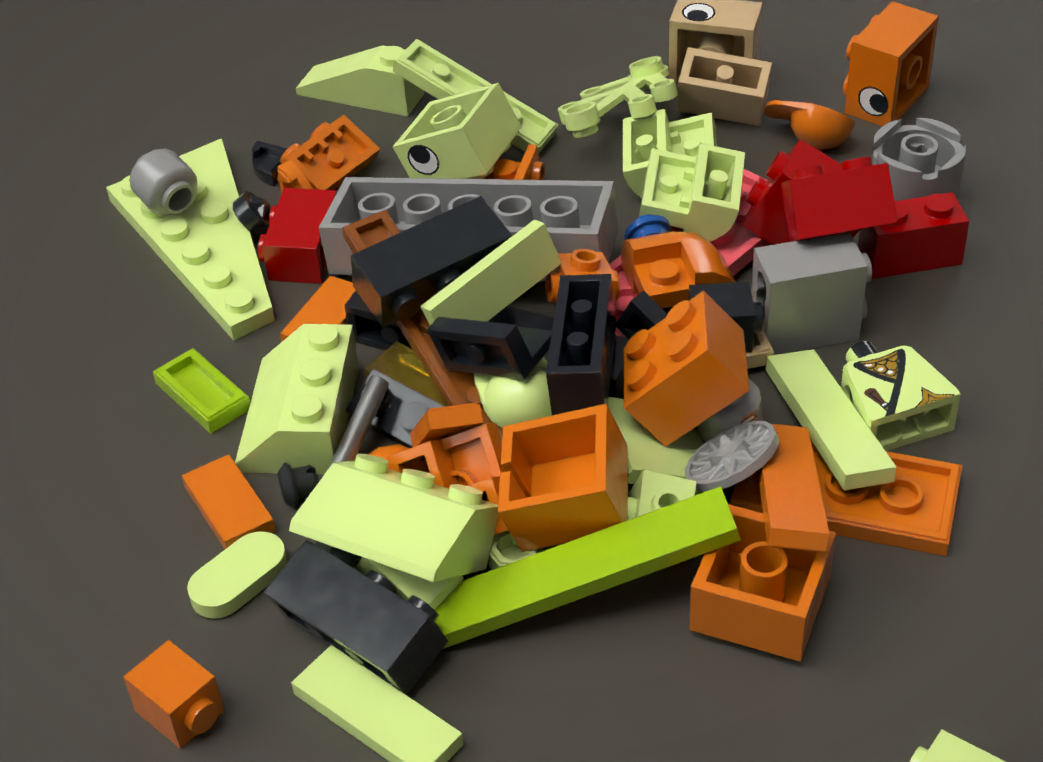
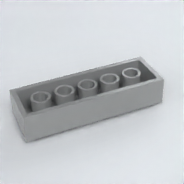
[319,177,619,282]

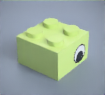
[393,83,521,179]

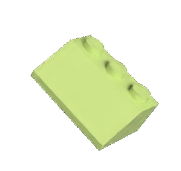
[235,324,359,475]
[289,454,499,582]

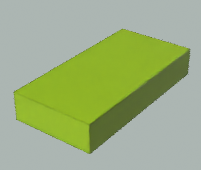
[153,348,250,434]

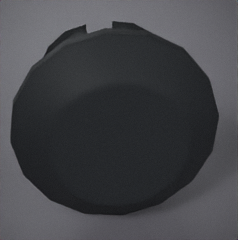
[278,462,319,509]

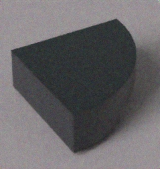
[252,141,288,187]

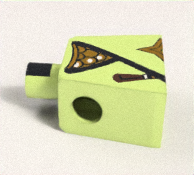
[841,341,961,451]

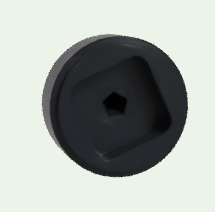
[233,191,271,236]

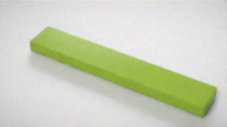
[435,486,741,649]

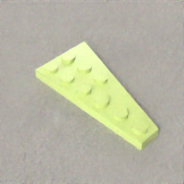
[106,138,275,341]

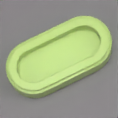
[187,531,287,619]

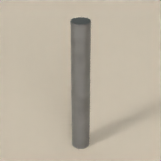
[328,375,389,469]

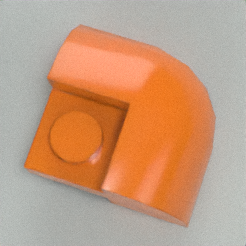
[621,231,735,308]
[386,423,509,535]

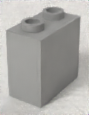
[751,232,872,355]

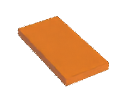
[730,441,962,556]

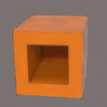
[123,640,225,749]

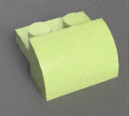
[623,109,717,198]
[639,143,745,242]

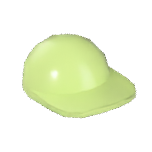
[474,357,552,428]

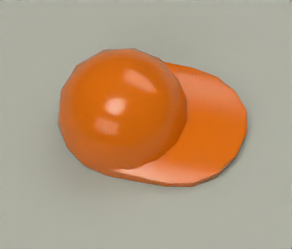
[763,100,855,150]

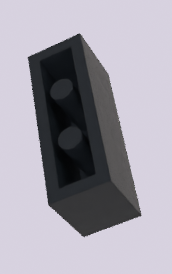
[351,196,512,328]
[546,274,616,415]
[264,539,448,695]

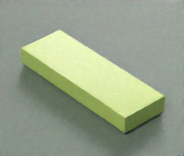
[420,220,562,325]
[291,645,464,762]

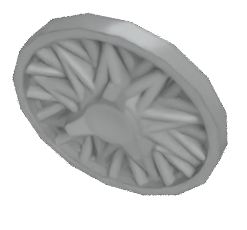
[685,421,780,491]

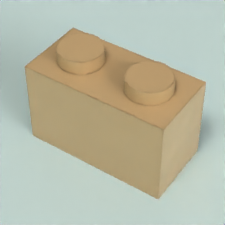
[677,47,772,127]

